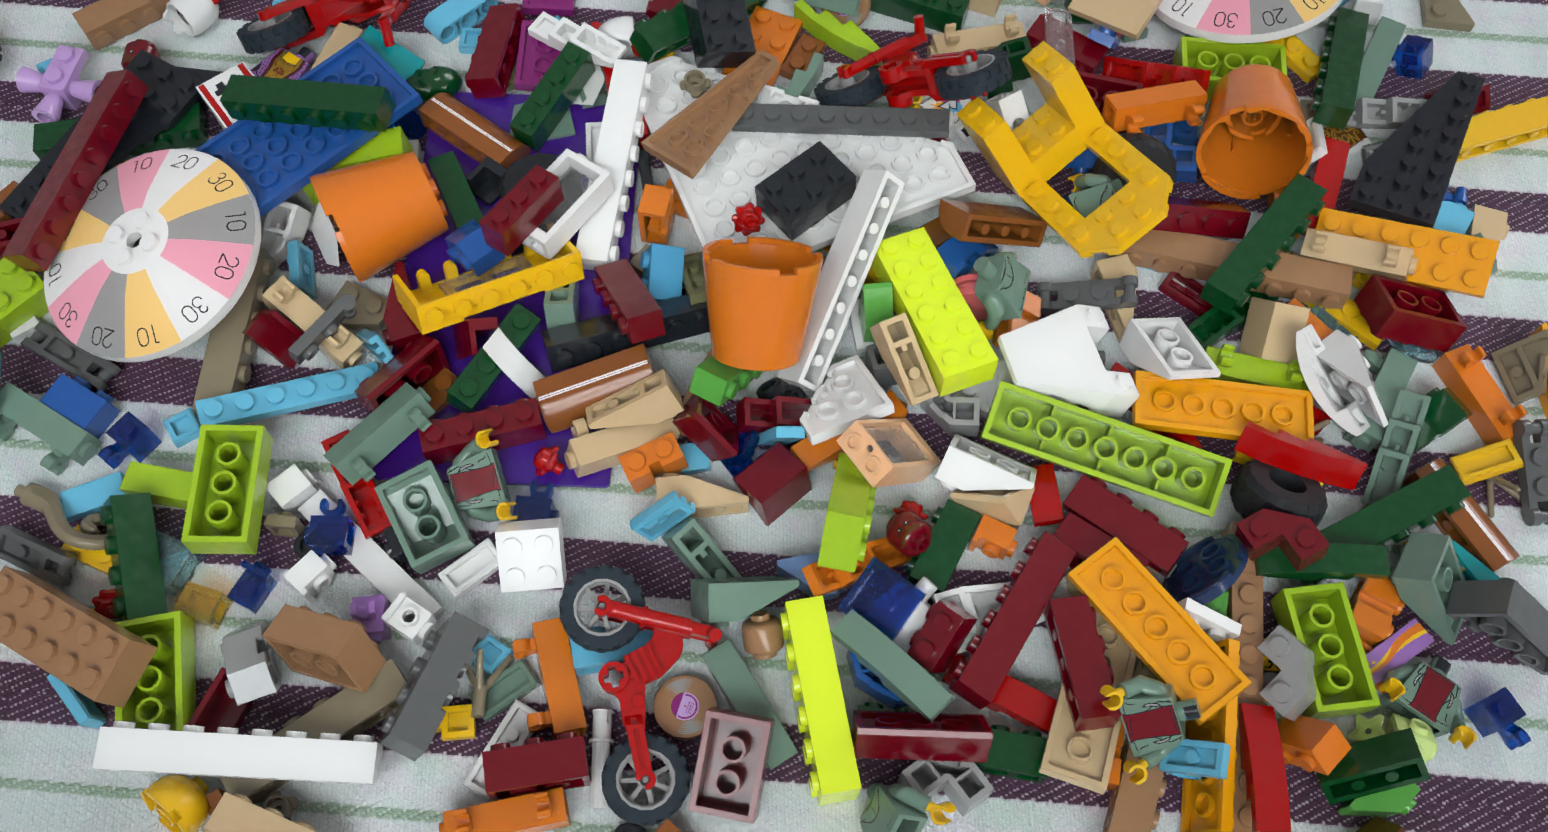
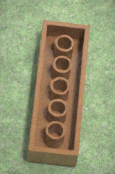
[0,566,157,708]

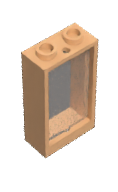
[836,418,942,488]

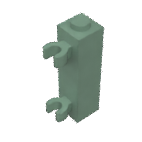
[1332,347,1418,452]
[0,381,103,476]
[323,382,435,486]

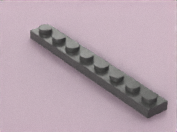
[732,103,950,138]

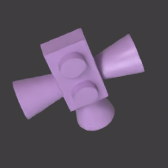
[16,45,102,123]

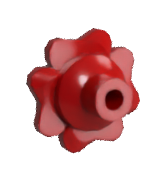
[731,202,765,236]
[532,446,565,476]
[893,500,928,520]
[92,589,119,619]

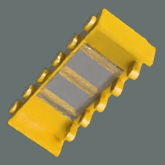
[392,223,585,335]

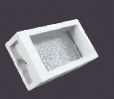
[522,149,615,260]

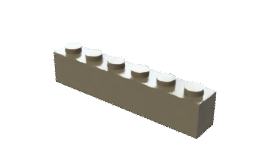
[192,247,275,411]
[219,658,409,804]

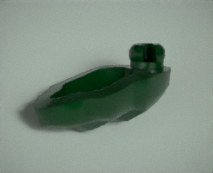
[406,66,463,102]

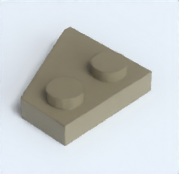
[1420,0,1475,32]
[325,280,388,330]
[1491,329,1548,405]

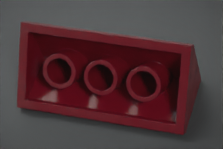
[853,710,993,763]

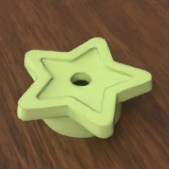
[1348,714,1387,742]

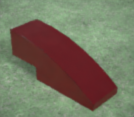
[736,396,812,433]

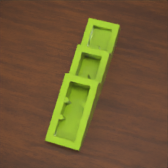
[794,0,883,67]

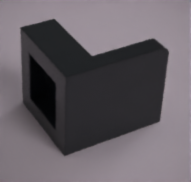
[466,156,507,206]

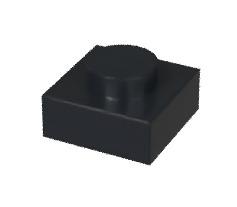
[383,526,409,565]

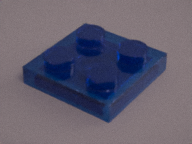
[838,557,927,642]

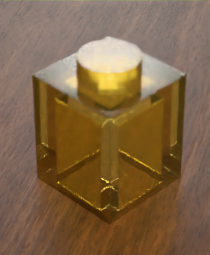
[173,581,232,630]

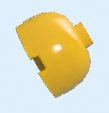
[140,774,210,832]

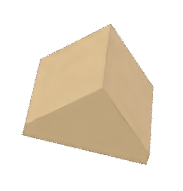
[1238,297,1311,364]
[951,484,1035,526]

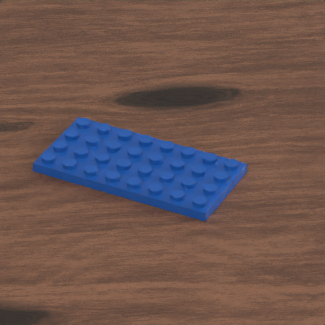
[195,36,423,218]

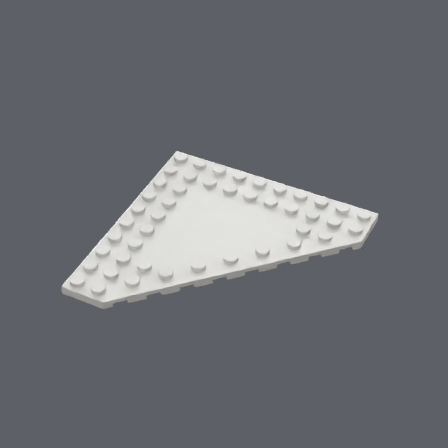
[644,56,976,252]

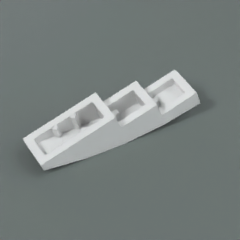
[528,11,627,68]

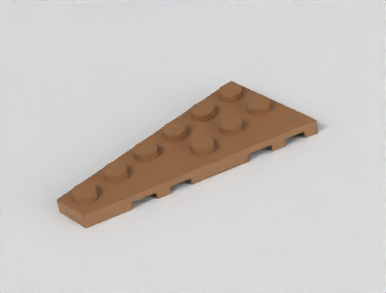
[641,49,780,179]

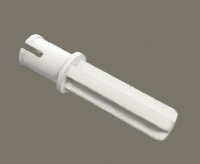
[589,709,614,809]

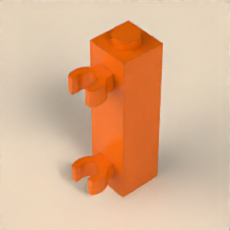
[1102,80,1208,133]
[1432,344,1528,447]
[512,617,587,740]
[439,787,571,832]

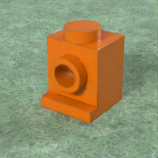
[968,514,1018,560]

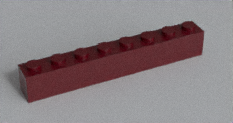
[2,69,149,271]

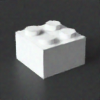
[495,518,567,593]

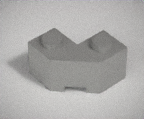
[920,394,980,437]
[220,620,282,706]
[1257,624,1317,721]
[897,760,994,817]

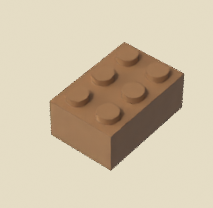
[262,604,386,693]

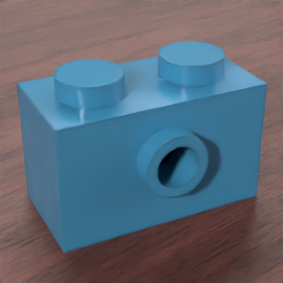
[640,243,685,302]

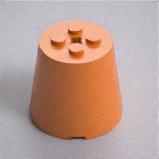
[1196,64,1313,199]
[309,151,449,282]
[702,237,823,371]

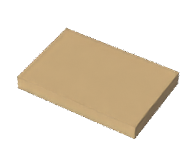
[1068,0,1163,40]

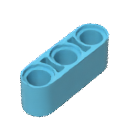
[424,0,498,44]

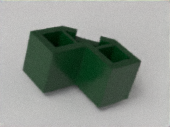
[987,36,1032,99]
[1414,387,1472,453]

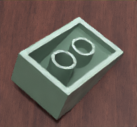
[374,460,476,574]
[1391,532,1465,645]
[690,576,799,628]

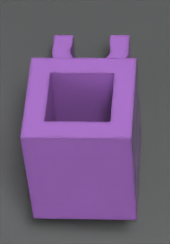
[350,594,391,645]

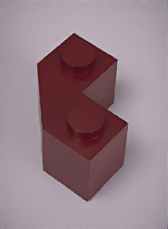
[1234,508,1330,572]

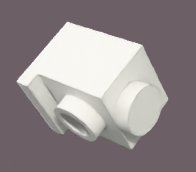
[283,550,337,605]
[381,592,437,646]

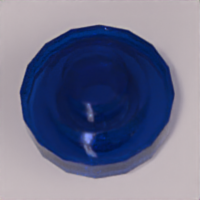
[390,107,427,140]

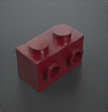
[907,601,978,673]

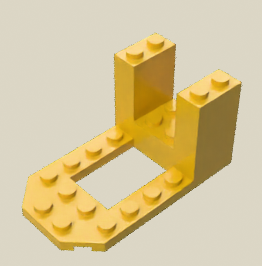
[956,41,1173,258]

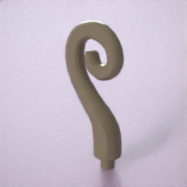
[14,483,108,550]

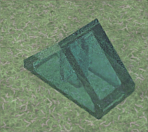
[156,531,206,597]

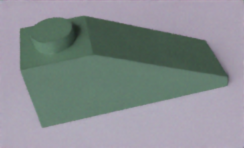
[543,281,579,329]
[661,518,742,579]

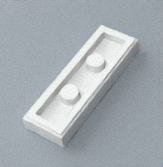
[462,699,537,802]

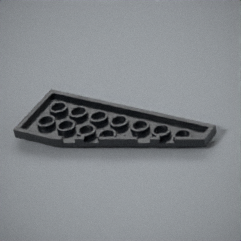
[0,49,205,219]
[1347,71,1485,228]

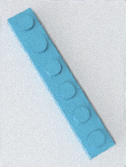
[195,362,379,425]

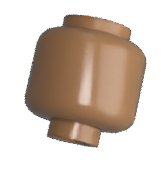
[741,610,784,660]

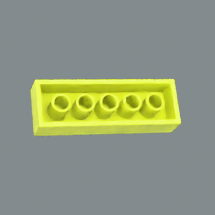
[871,227,999,397]
[780,595,862,806]

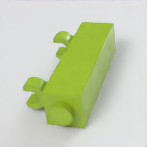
[1205,344,1310,391]
[119,461,193,510]

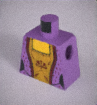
[251,47,315,80]

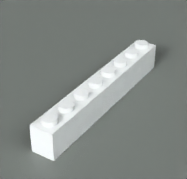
[576,59,654,270]
[777,169,905,392]
[92,721,383,785]

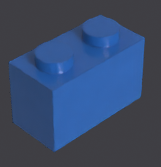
[40,373,121,439]

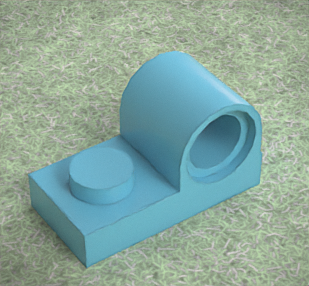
[1159,739,1230,780]

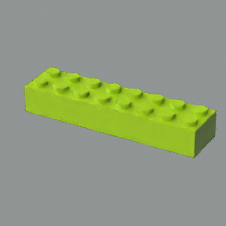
[979,381,1233,517]

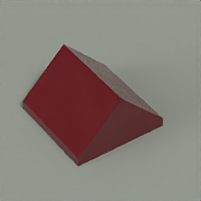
[672,394,739,462]
[732,442,812,526]

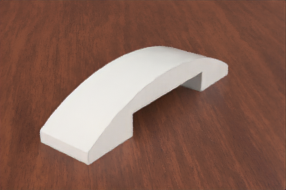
[1296,324,1370,436]

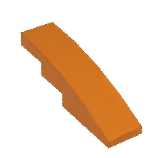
[790,390,908,472]
[801,537,912,597]

